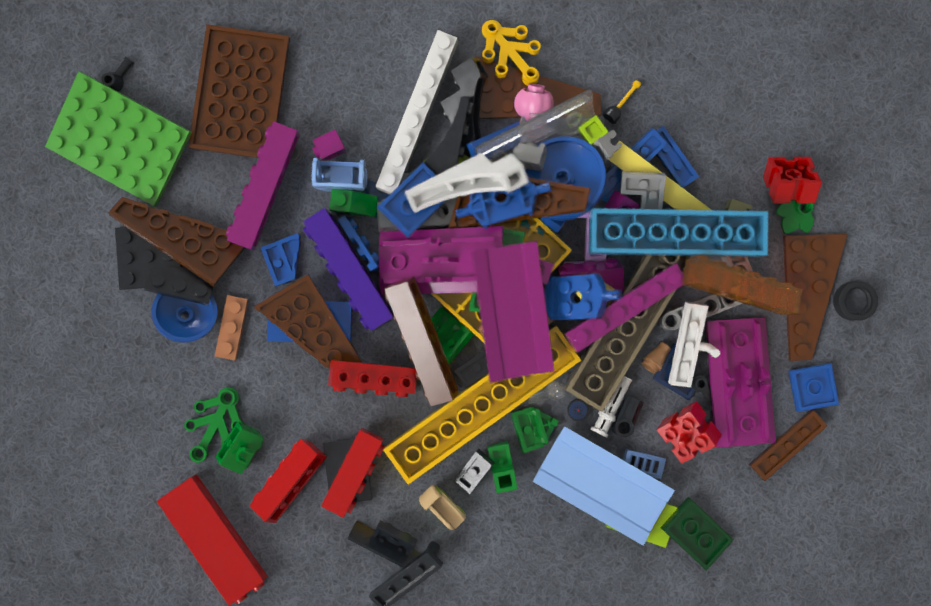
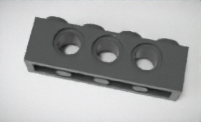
[377,197,457,232]

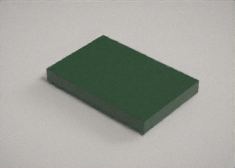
[660,497,734,571]

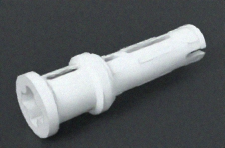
[590,376,632,438]

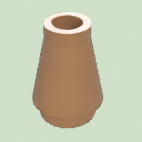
[642,342,671,374]

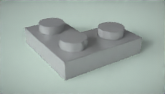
[620,171,666,210]

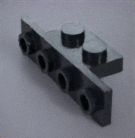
[348,520,421,568]

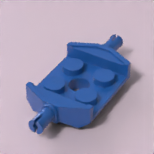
[455,179,551,229]
[544,274,621,320]

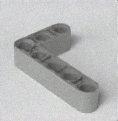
[658,257,760,330]

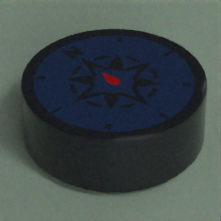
[567,399,588,421]

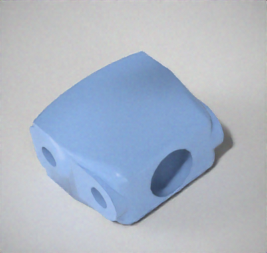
[312,158,367,193]

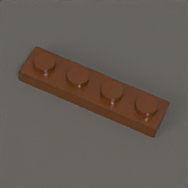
[749,410,827,481]

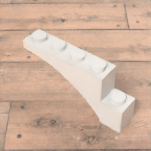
[405,153,528,213]

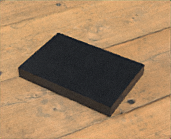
[323,438,372,502]

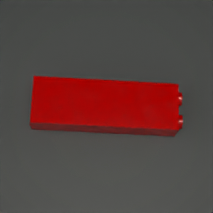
[156,474,267,606]

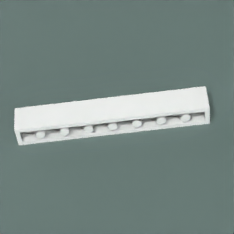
[376,30,458,194]

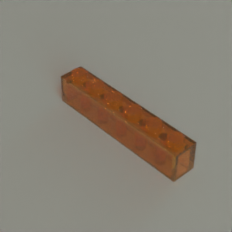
[682,255,802,316]

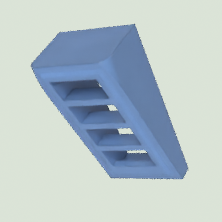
[622,448,666,479]

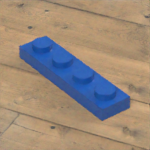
[601,128,668,203]

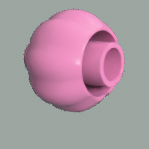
[514,84,554,125]

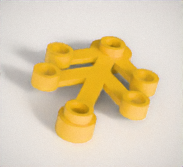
[482,20,541,86]

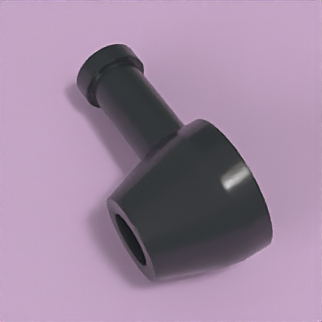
[101,56,134,92]

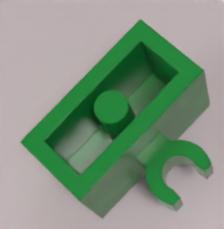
[216,421,264,475]

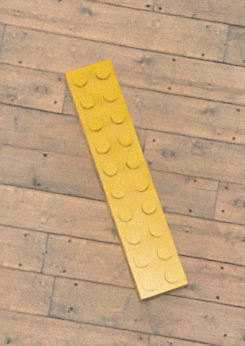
[383,326,581,484]

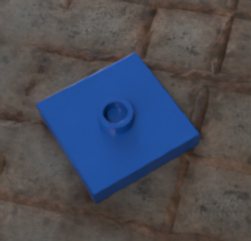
[788,363,839,412]

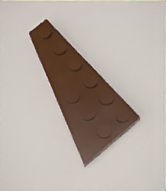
[475,56,601,119]
[449,178,591,229]
[108,197,246,287]
[783,234,847,361]
[253,274,363,391]

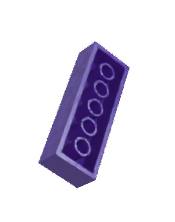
[303,208,394,331]

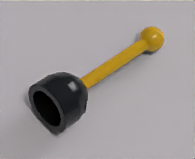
[602,80,641,124]

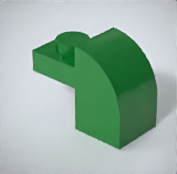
[487,441,518,493]

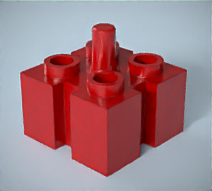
[763,157,822,204]
[657,401,722,464]

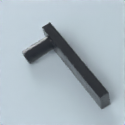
[369,541,443,606]

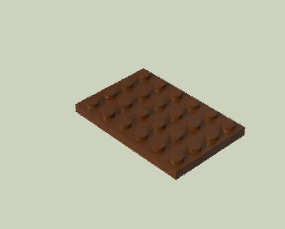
[188,24,290,159]

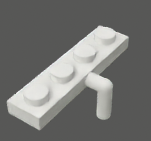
[668,302,720,387]

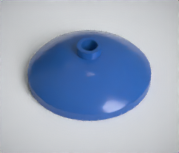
[151,294,217,343]

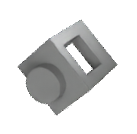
[513,143,548,172]

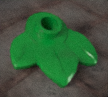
[776,200,814,234]

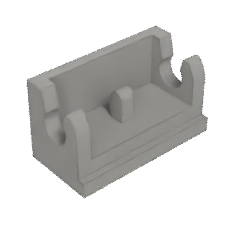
[592,130,622,163]

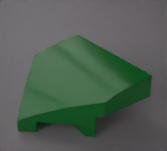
[510,407,559,453]

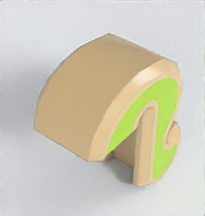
[419,485,466,530]

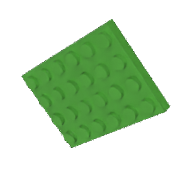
[45,71,192,206]

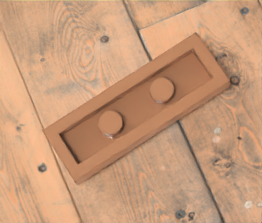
[215,295,249,360]

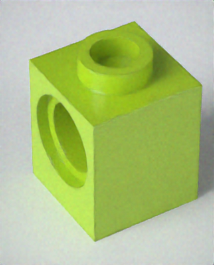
[578,115,608,145]

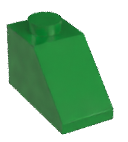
[329,189,378,217]

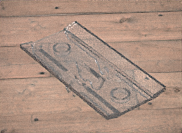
[475,89,595,163]

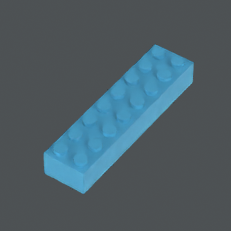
[588,209,768,257]

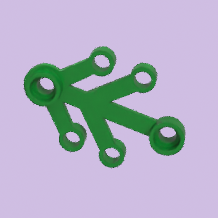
[184,387,244,463]

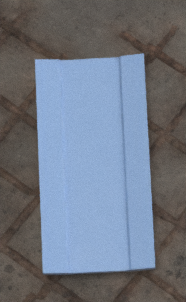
[533,426,675,546]

